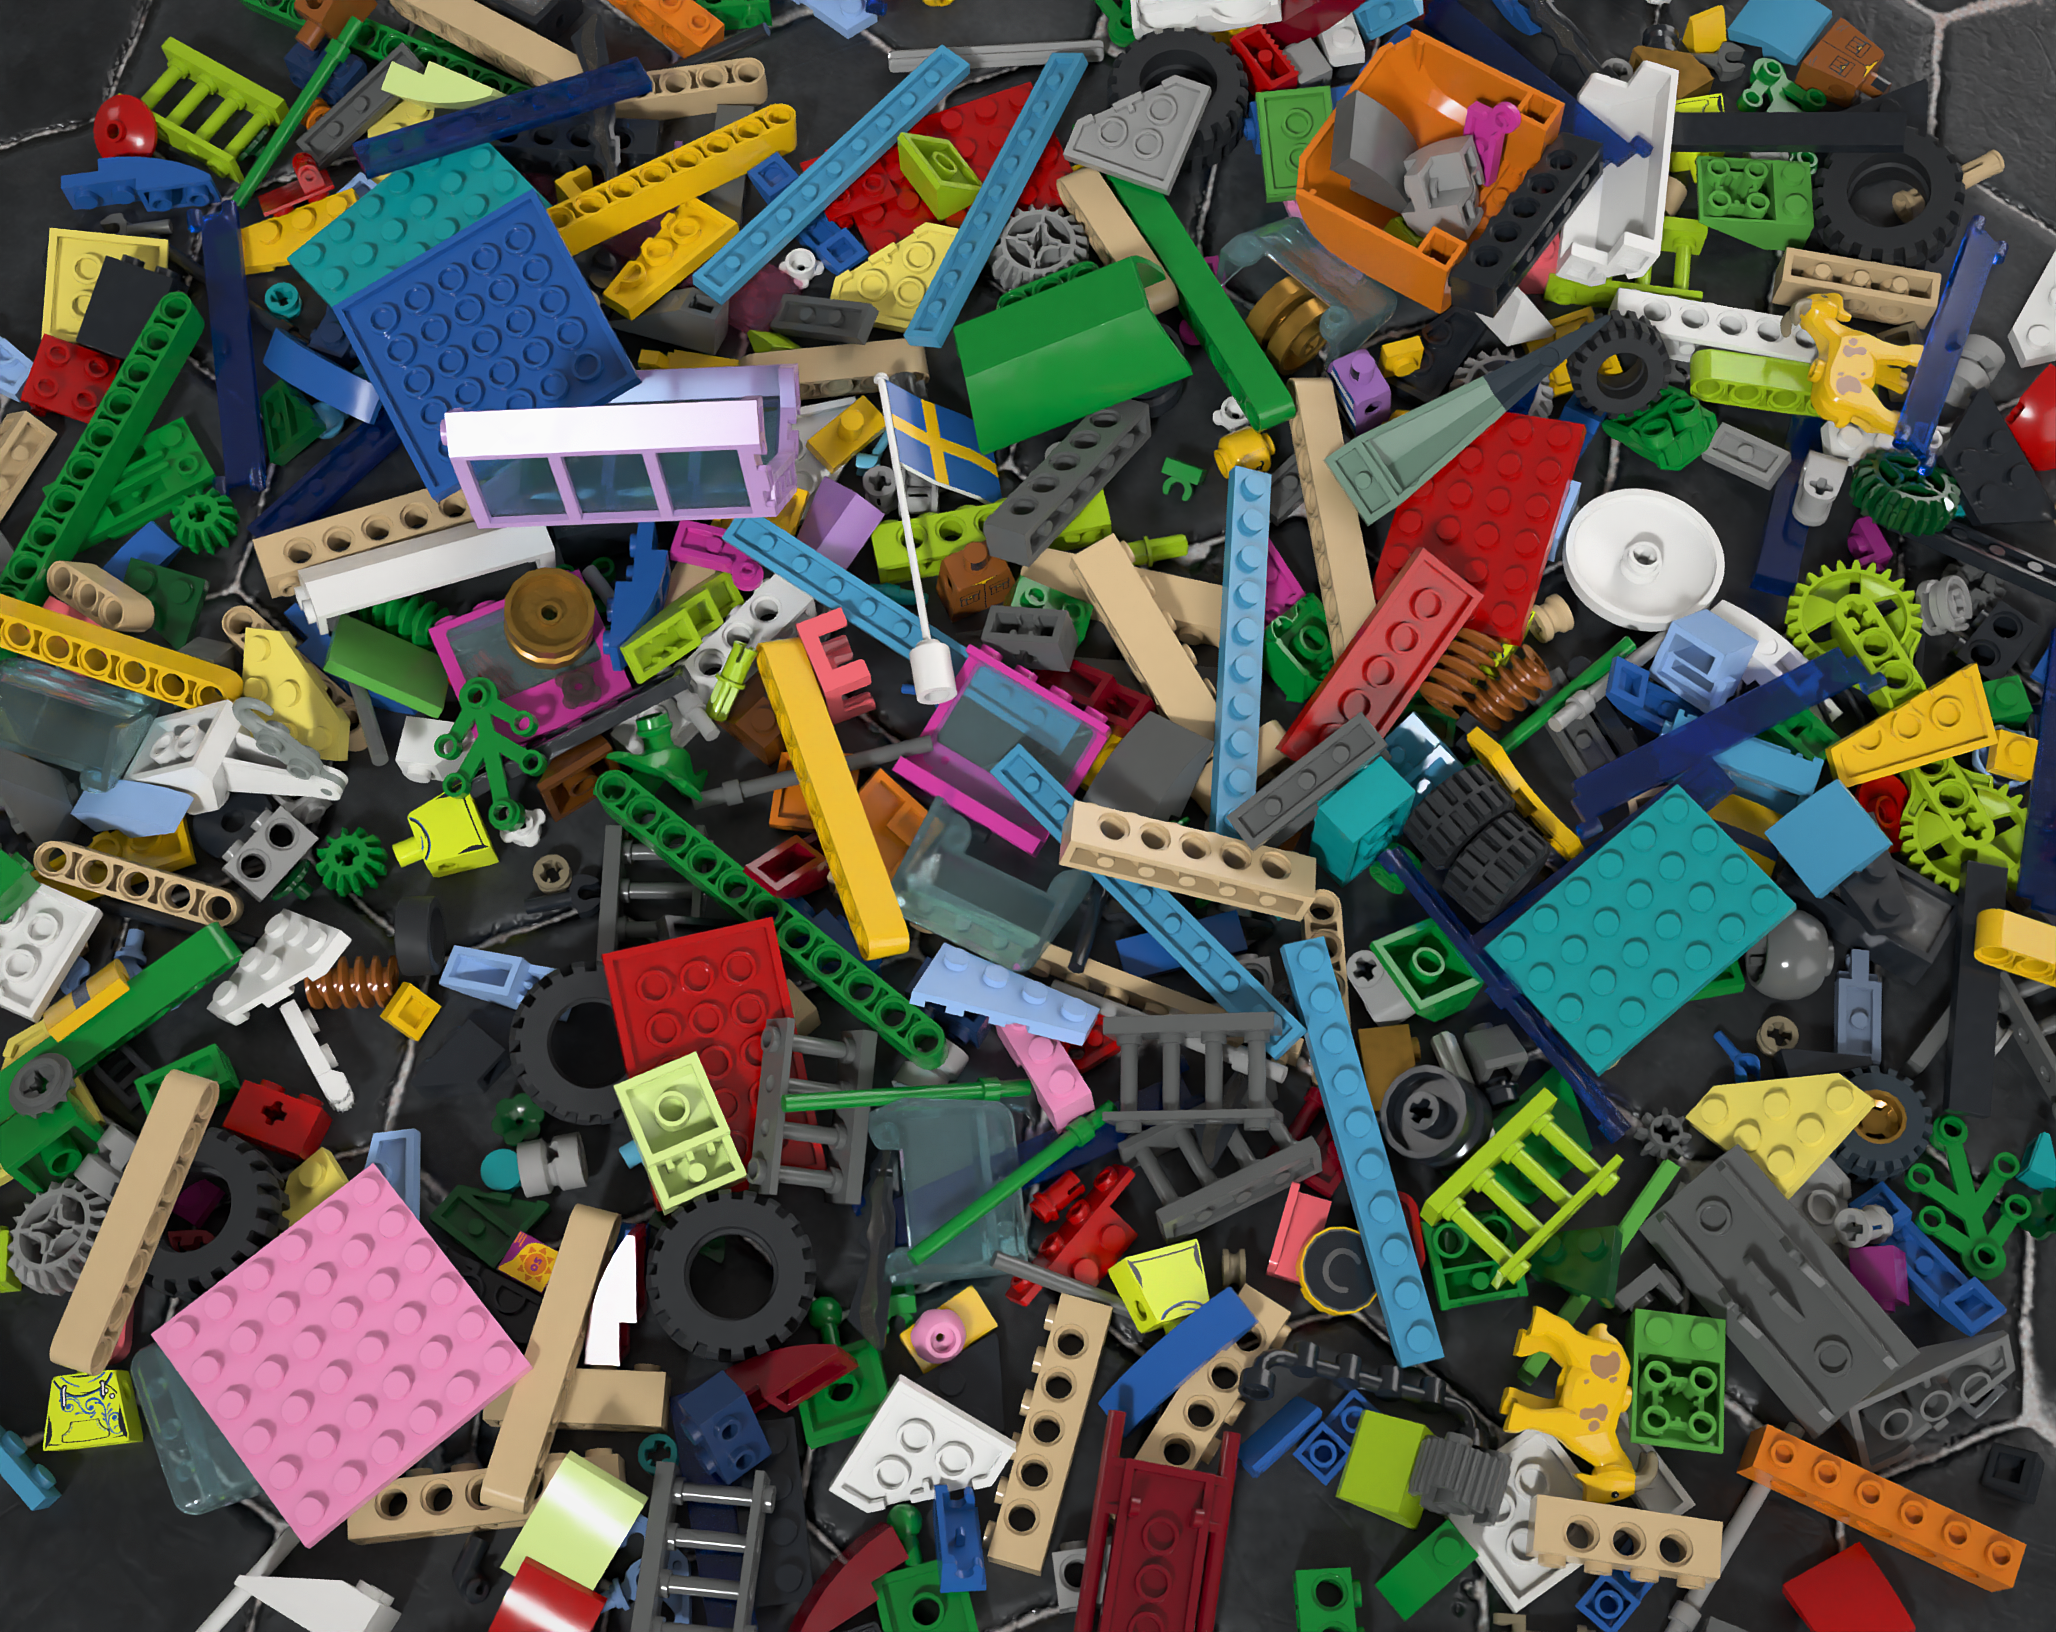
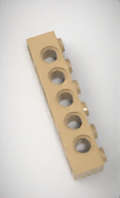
[252,475,486,599]
[1059,800,1316,922]
[1109,1283,1292,1525]
[982,1293,1113,1576]
[347,1448,626,1545]

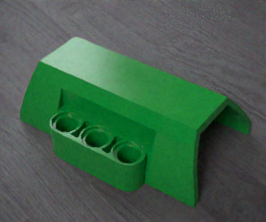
[953,255,1193,456]

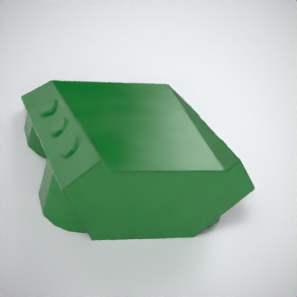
[1262,593,1334,703]

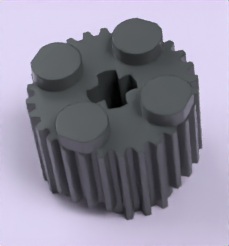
[1407,1432,1512,1527]

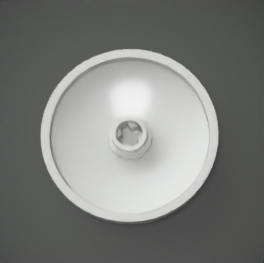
[1562,488,1725,632]

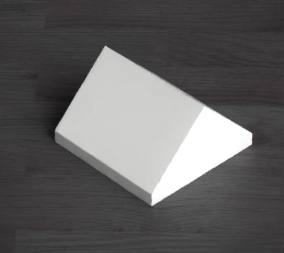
[1476,287,1557,346]

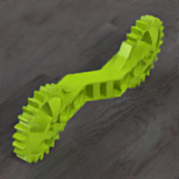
[1784,560,2043,895]

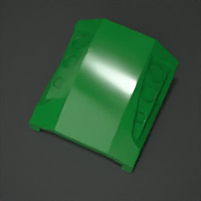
[1601,385,1718,471]
[1420,1208,1528,1311]

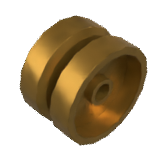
[1245,274,1339,376]
[504,567,595,670]

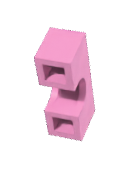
[995,1023,1095,1134]

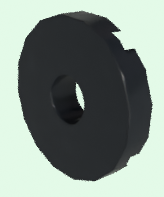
[192,791,277,863]

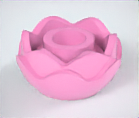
[911,1309,966,1364]

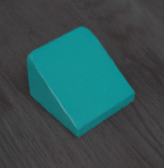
[2015,1132,2056,1192]

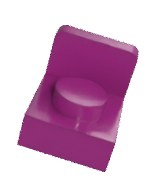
[1847,516,1893,584]

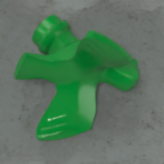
[593,711,708,803]

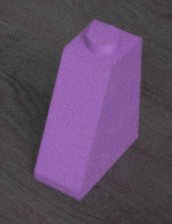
[797,476,885,570]

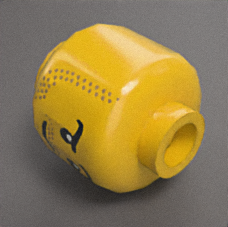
[1214,426,1275,479]

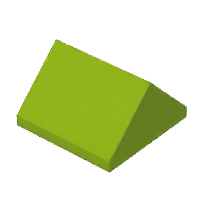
[897,132,983,222]
[1335,1410,1435,1530]

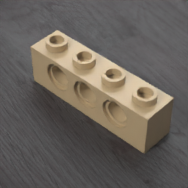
[1771,247,1941,330]
[1526,1494,1723,1590]

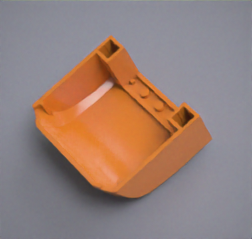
[1295,29,1565,314]

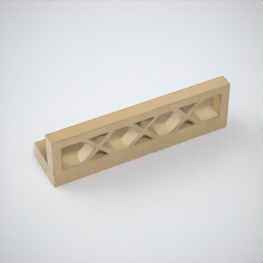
[0,411,57,521]

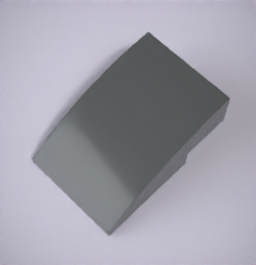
[1330,90,1419,214]
[1082,711,1215,822]

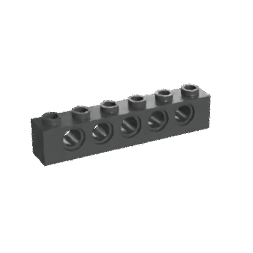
[983,399,1151,567]

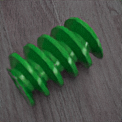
[359,594,450,650]

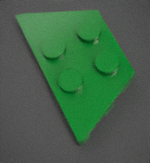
[1440,1061,1593,1208]

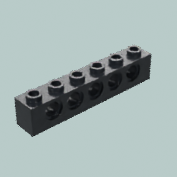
[429,108,662,177]
[1448,131,1604,318]

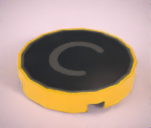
[1295,1227,1377,1316]

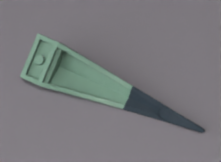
[1323,315,1611,527]

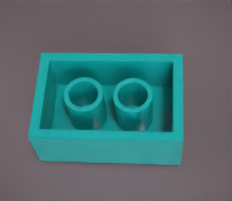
[1308,756,1416,888]

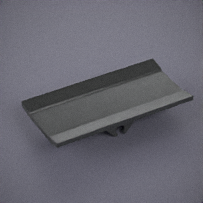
[1639,1144,1921,1440]

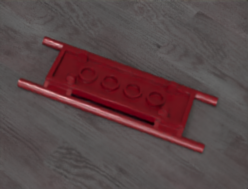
[1073,1410,1241,1632]

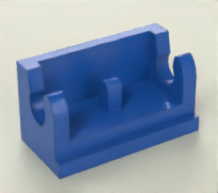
[932,1485,987,1593]

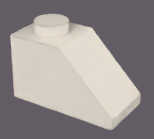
[395,716,475,783]

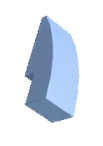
[70,779,194,838]
[439,945,571,1022]

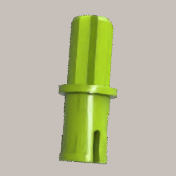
[1127,534,1189,567]
[705,641,758,722]

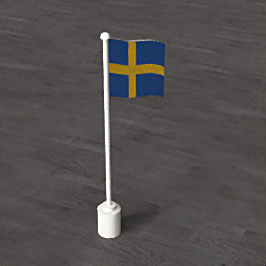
[874,372,1002,705]

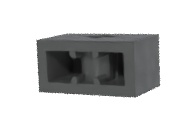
[981,605,1079,672]

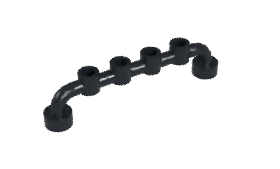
[1238,1341,1490,1452]

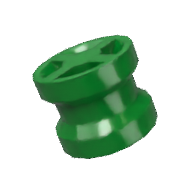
[1369,842,1422,895]

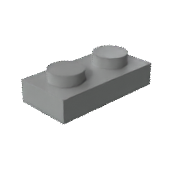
[1701,422,1792,490]

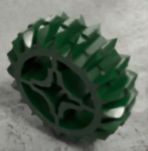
[1849,449,1961,537]

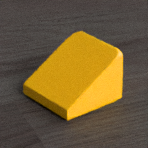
[1682,5,1727,54]

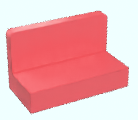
[1265,1181,1332,1285]

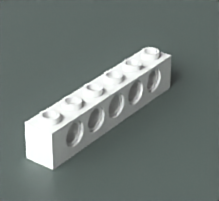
[1608,288,1819,363]
[610,574,817,754]

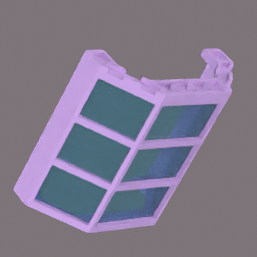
[440,363,801,529]

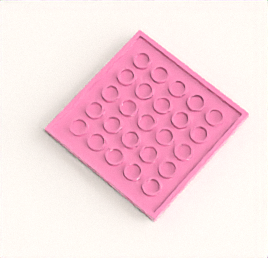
[151,1163,533,1549]

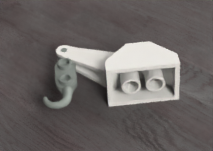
[123,697,348,815]

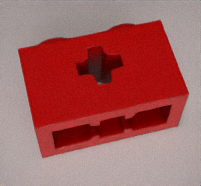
[222,1079,333,1163]

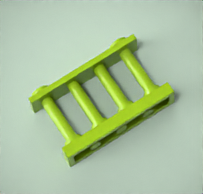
[118,36,289,184]
[1543,216,1708,308]
[1420,1087,1624,1290]

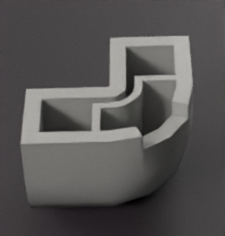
[1401,135,1485,240]

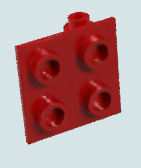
[258,152,335,217]
[800,156,898,230]
[20,333,120,424]

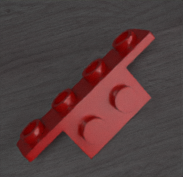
[1005,1164,1138,1307]

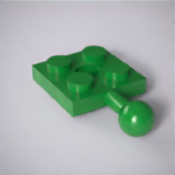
[799,1296,889,1450]
[872,1503,979,1632]

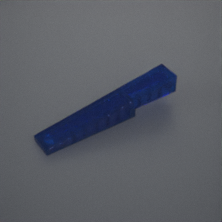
[1749,414,1828,598]

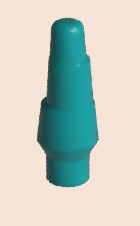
[870,582,929,605]

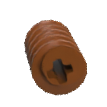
[1419,628,1504,719]
[1462,644,1553,732]
[304,955,399,1010]

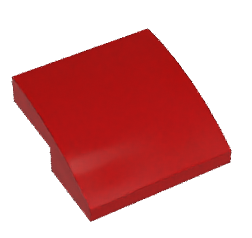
[1782,1541,1916,1632]
[488,1556,608,1632]

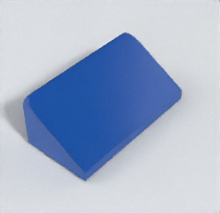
[1238,1396,1322,1479]

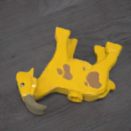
[1780,293,1924,440]
[1499,1306,1659,1504]

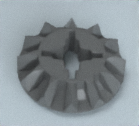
[1940,560,2006,616]
[9,1053,77,1119]

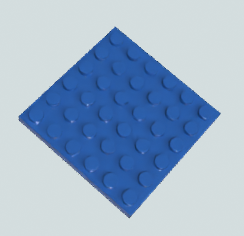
[332,188,642,503]

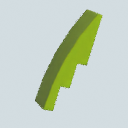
[619,571,745,684]

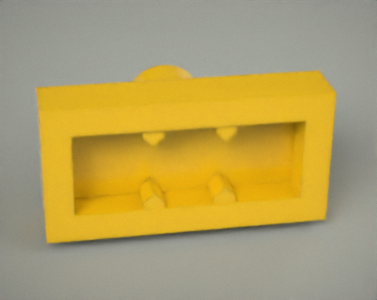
[805,395,886,474]

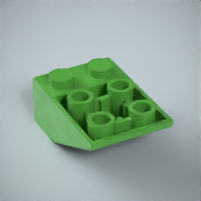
[1696,156,1814,251]
[1624,1308,1726,1454]

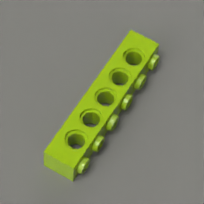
[871,488,1111,585]

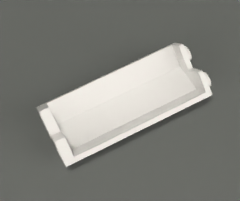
[1555,61,1679,287]
[294,506,556,635]

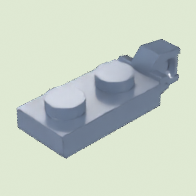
[1833,949,1882,1066]

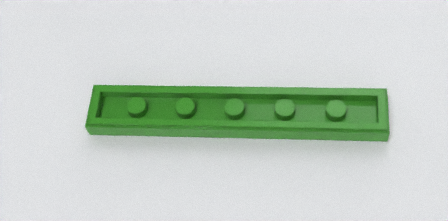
[1517,1159,1681,1386]

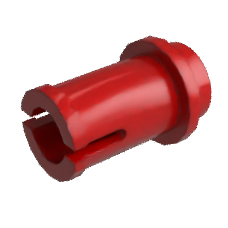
[1029,1170,1086,1224]

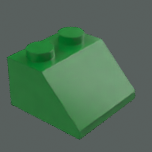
[1369,915,1485,1022]
[0,1091,105,1195]

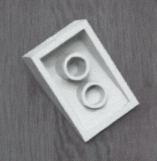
[234,1575,402,1632]

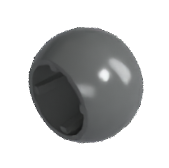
[1746,909,1834,1000]

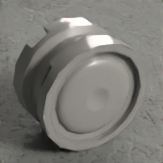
[1915,576,1973,636]

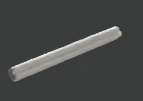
[888,39,1104,73]

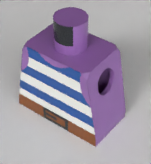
[1325,348,1391,440]

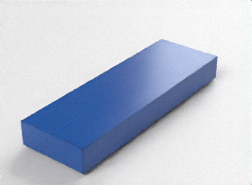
[1115,910,1248,979]

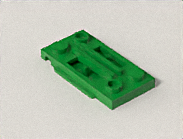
[42,417,219,554]

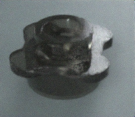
[555,664,602,710]

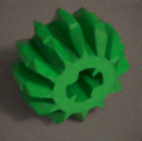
[170,487,241,555]
[316,827,388,898]

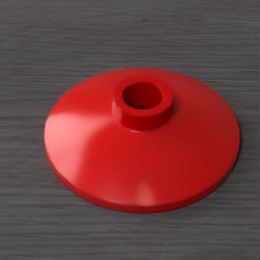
[93,94,158,158]
[1855,774,1909,853]

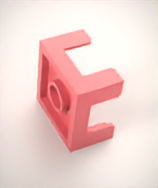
[795,607,876,725]

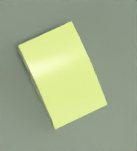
[381,61,524,112]
[614,1052,747,1215]
[500,1450,649,1590]

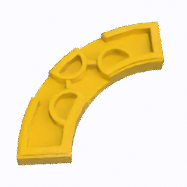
[1466,727,1589,869]

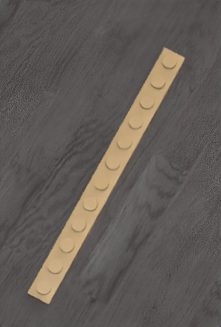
[827,872,1304,1066]

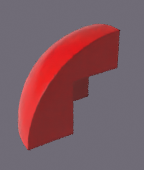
[2004,363,2056,471]

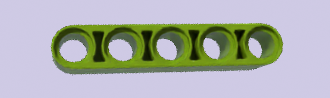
[1689,349,1879,423]

